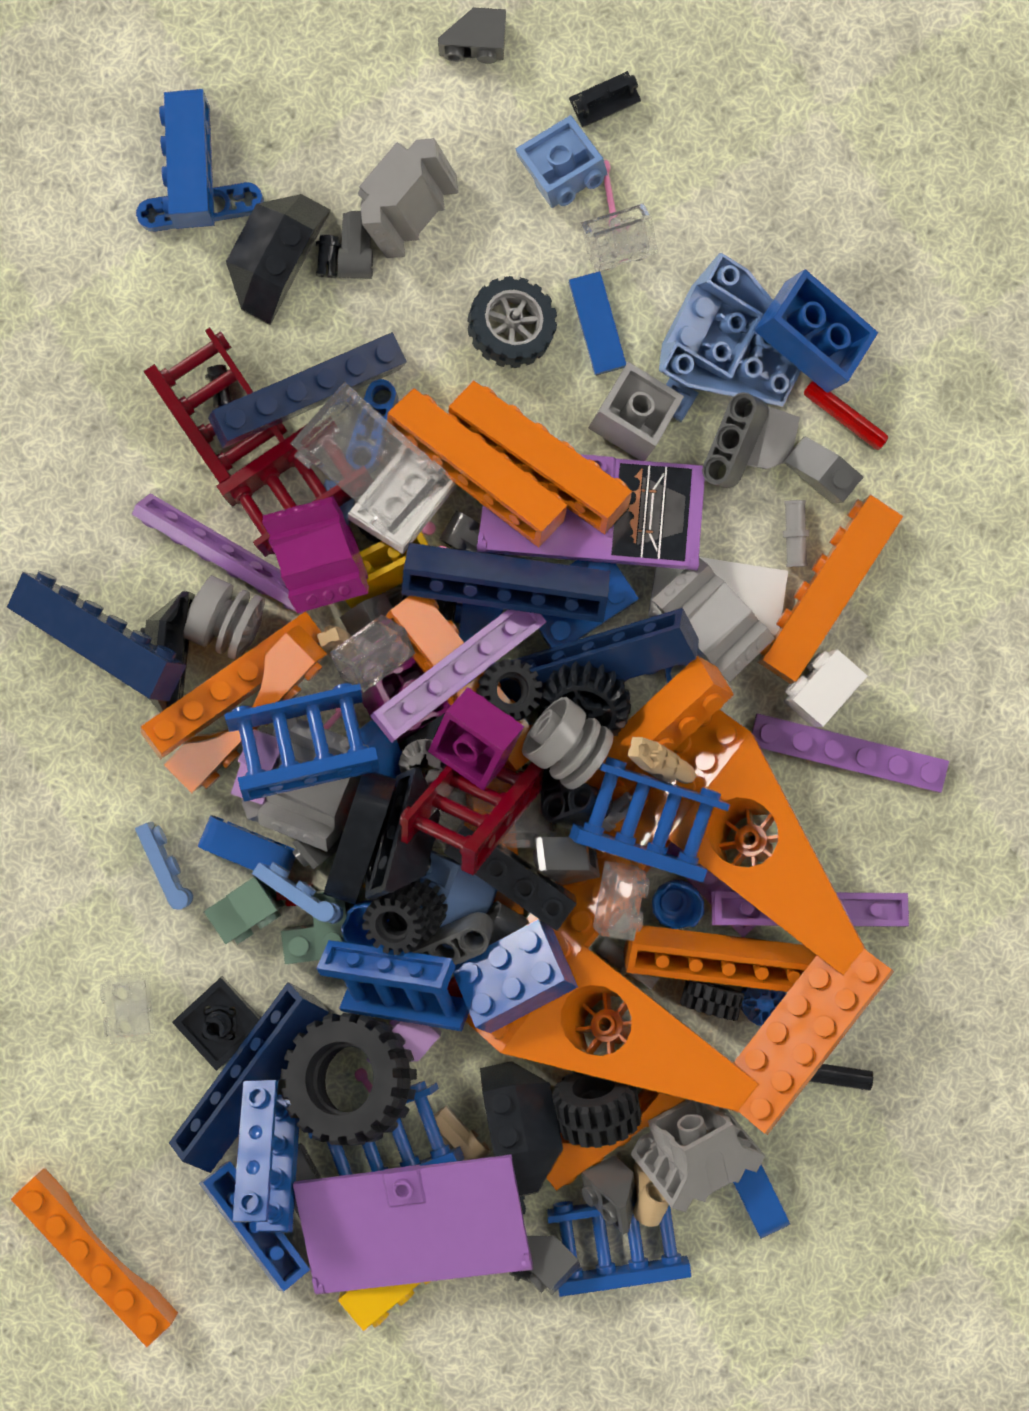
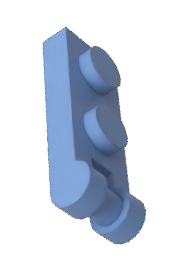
[135,822,193,910]
[252,862,343,924]

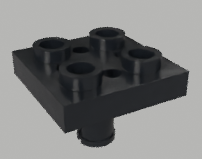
[172,976,261,1071]

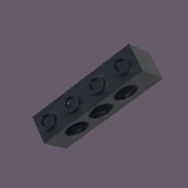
[444,821,577,931]

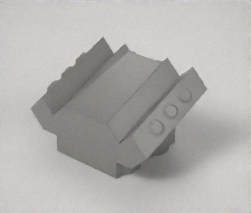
[358,138,459,258]
[652,558,775,683]
[257,719,369,851]
[631,1100,765,1213]

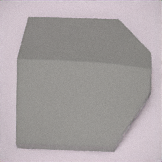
[731,405,800,470]

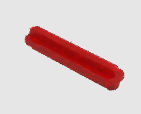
[804,381,889,450]

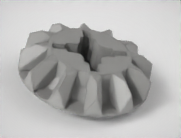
[398,739,447,787]

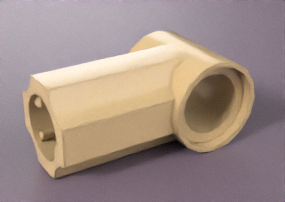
[434,1105,491,1161]
[633,1162,669,1227]

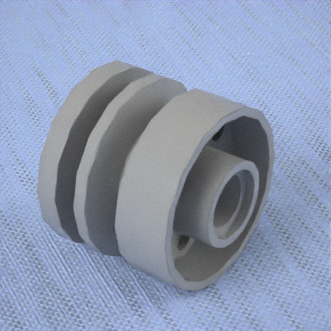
[184,575,265,660]
[522,697,614,789]

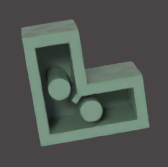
[204,876,285,945]
[281,890,349,964]

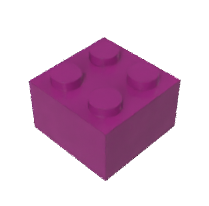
[428,687,524,791]

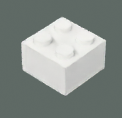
[783,649,868,727]

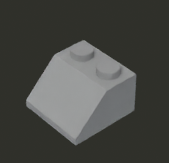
[588,362,684,461]

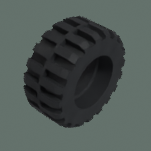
[280,1013,417,1146]

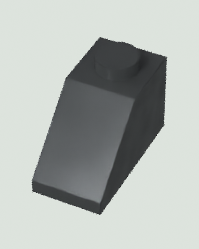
[783,436,864,504]

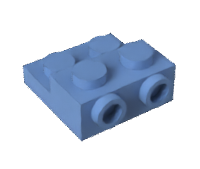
[515,115,608,208]

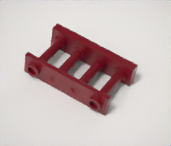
[143,327,288,483]
[216,412,373,557]
[400,762,544,875]

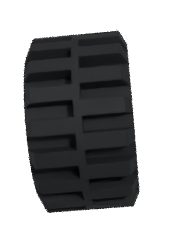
[553,1071,642,1148]

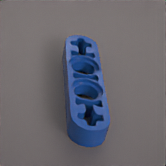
[136,182,264,232]

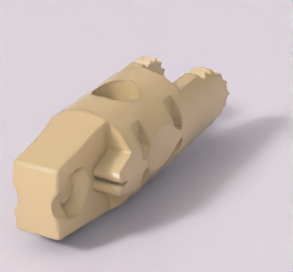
[317,625,358,665]
[628,737,696,784]

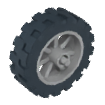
[467,276,557,368]

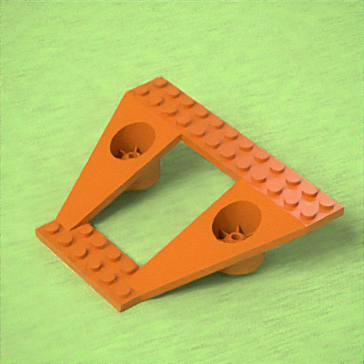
[466,710,894,1135]

